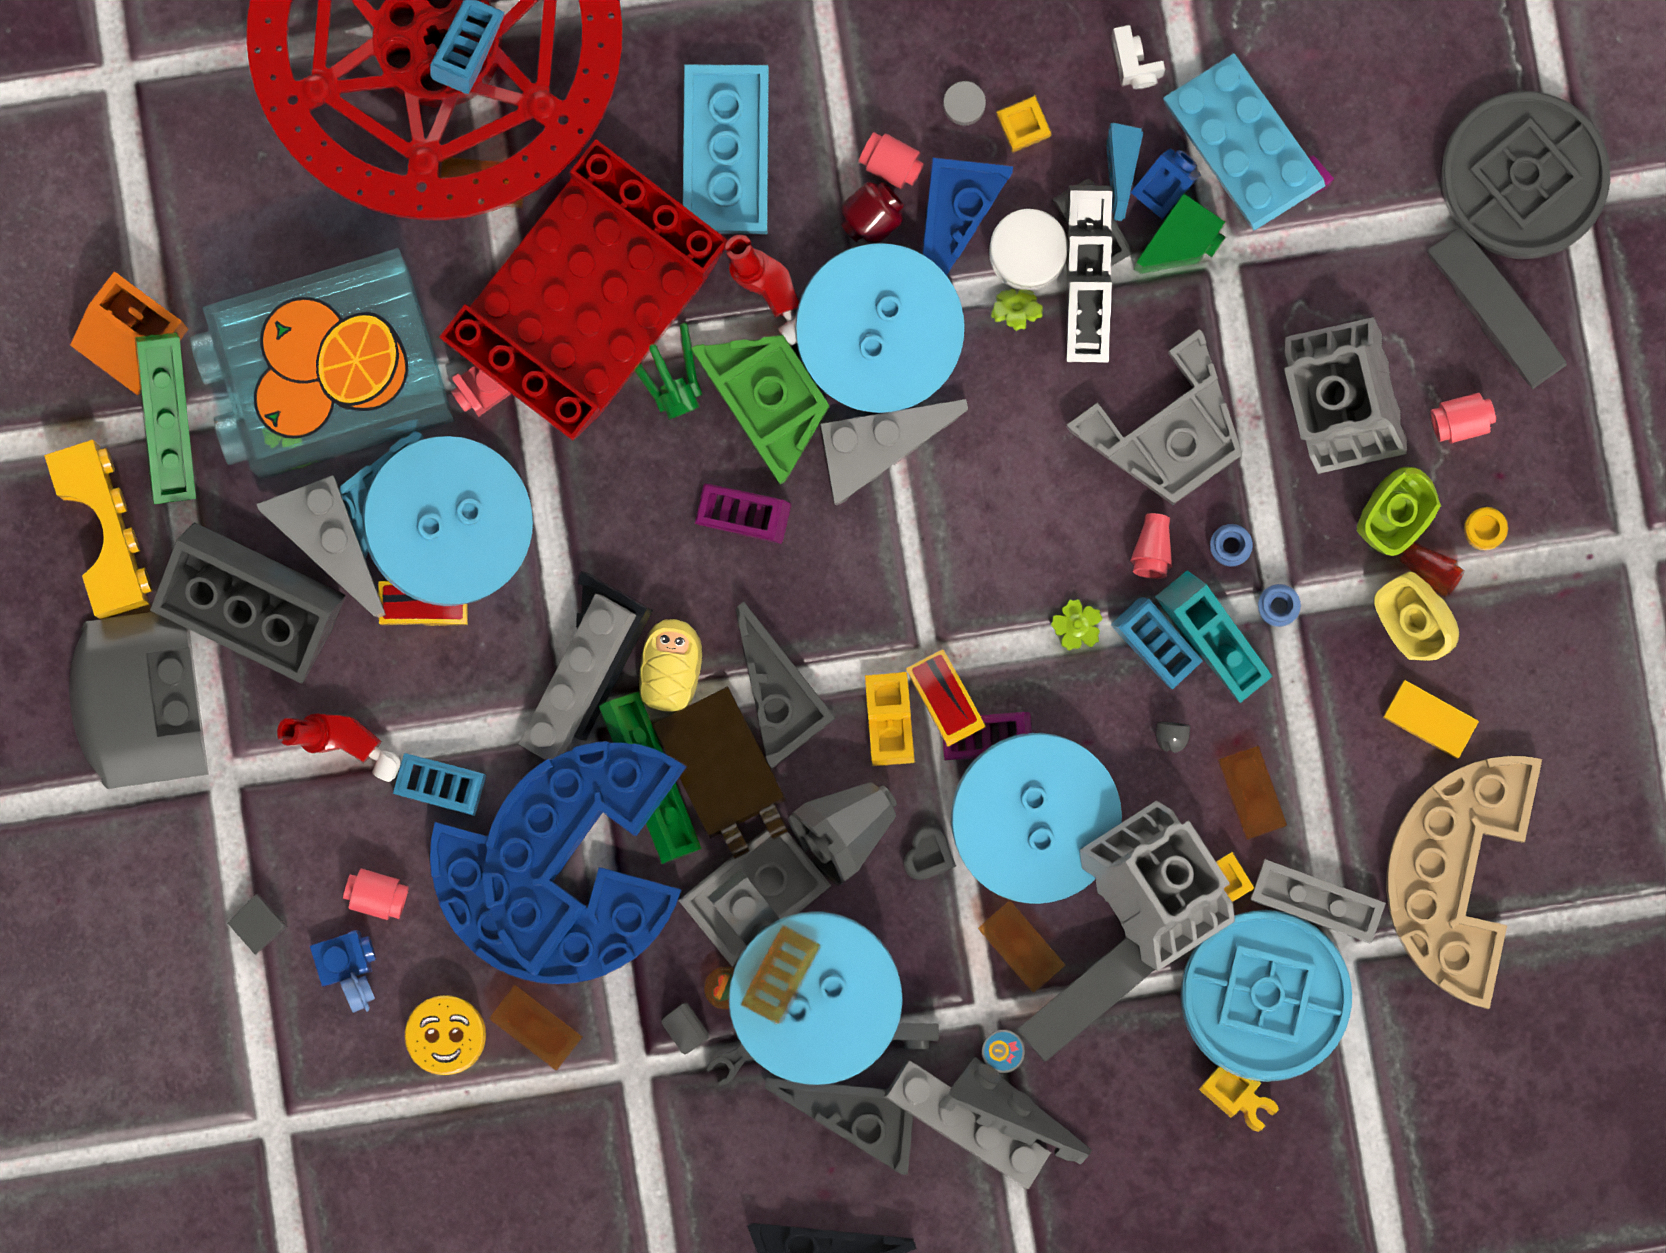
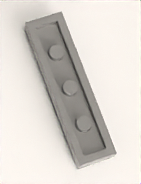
[518,594,636,760]
[883,1060,1051,1189]

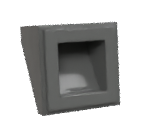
[227,894,288,955]
[662,1003,710,1054]

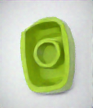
[1356,467,1441,556]

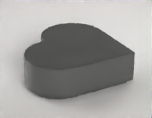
[903,826,956,880]

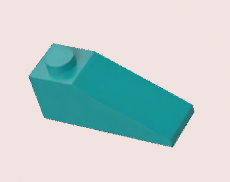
[1155,570,1273,703]

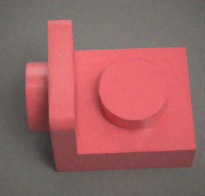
[451,365,511,417]

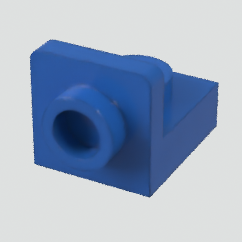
[1130,148,1201,220]
[310,930,376,987]

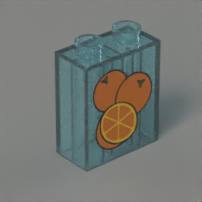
[190,248,454,480]

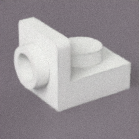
[1111,25,1165,89]

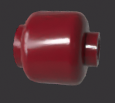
[841,182,904,244]

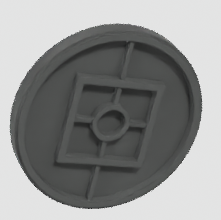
[1441,91,1610,259]

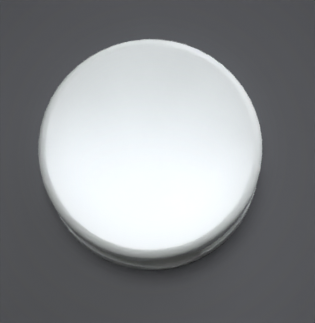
[989,209,1068,291]

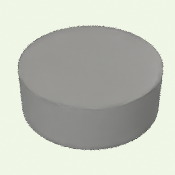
[943,81,986,126]

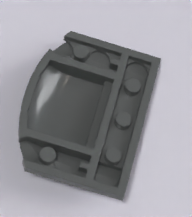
[69,612,209,789]

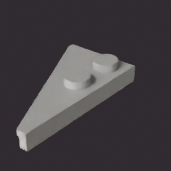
[821,399,968,505]
[257,475,386,618]

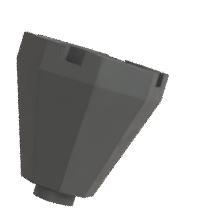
[787,782,897,886]

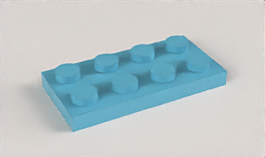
[1163,53,1325,231]
[683,65,769,234]

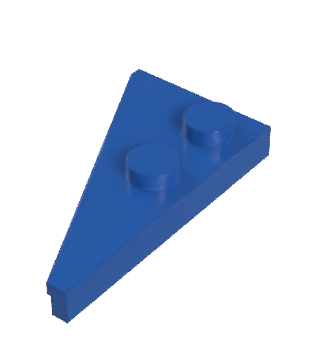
[922,158,1013,276]

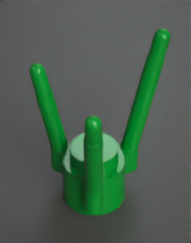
[635,323,703,420]

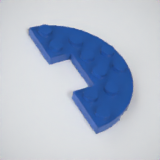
[482,741,686,976]
[430,822,682,984]

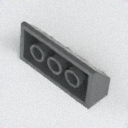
[150,522,346,683]

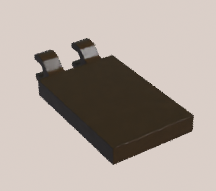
[652,686,788,859]

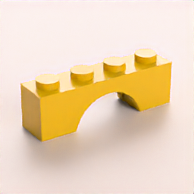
[44,439,153,619]

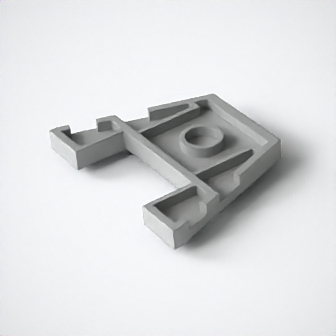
[1066,329,1242,505]

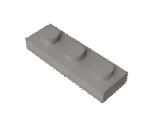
[1250,859,1386,944]

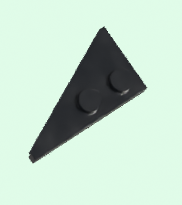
[747,1223,917,1253]

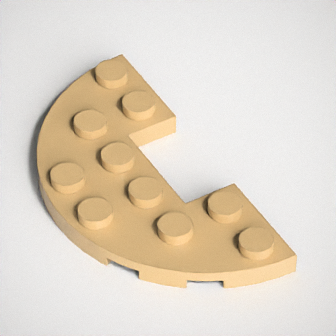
[1386,756,1542,1009]

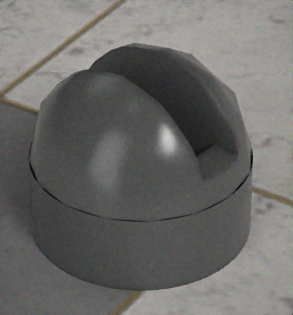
[1156,721,1191,753]

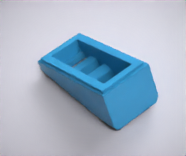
[430,0,504,94]
[1106,123,1143,221]
[1111,597,1203,689]
[393,753,486,816]

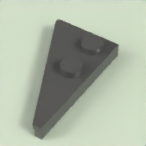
[736,602,836,769]
[939,1057,1092,1165]
[765,1078,913,1175]

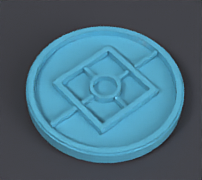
[795,243,964,413]
[363,436,533,606]
[951,733,1122,904]
[1181,910,1352,1082]
[729,912,902,1085]

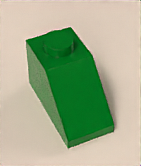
[1134,194,1226,274]

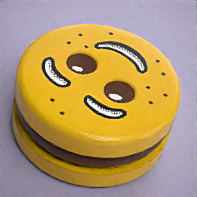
[405,995,486,1075]

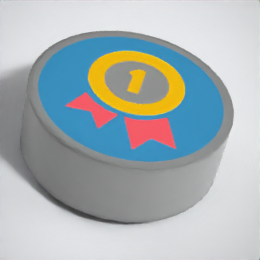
[982,1030,1025,1073]

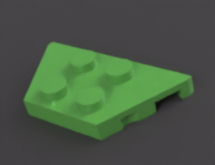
[691,335,829,485]

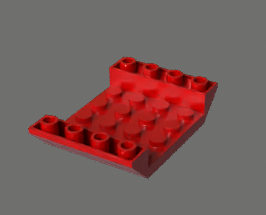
[439,139,728,441]

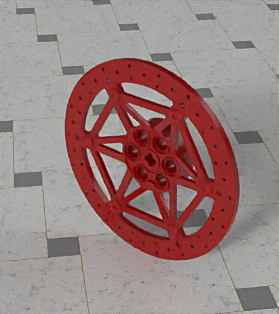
[247,0,623,220]

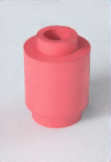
[858,132,924,189]
[1430,392,1496,443]
[343,868,409,920]

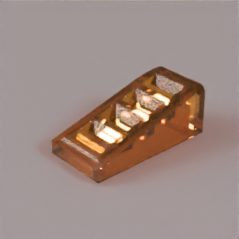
[741,925,822,1024]

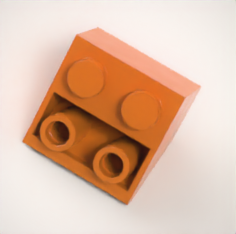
[70,271,189,396]

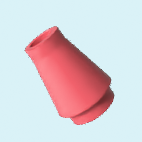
[1130,513,1172,579]

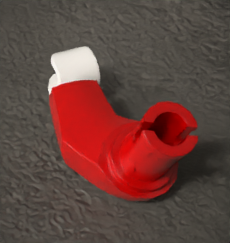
[725,235,799,347]
[277,713,401,782]

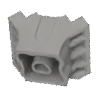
[1284,317,1407,474]
[1080,800,1235,971]

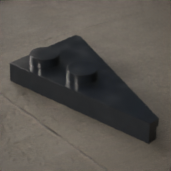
[574,571,653,741]

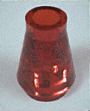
[1399,542,1465,598]

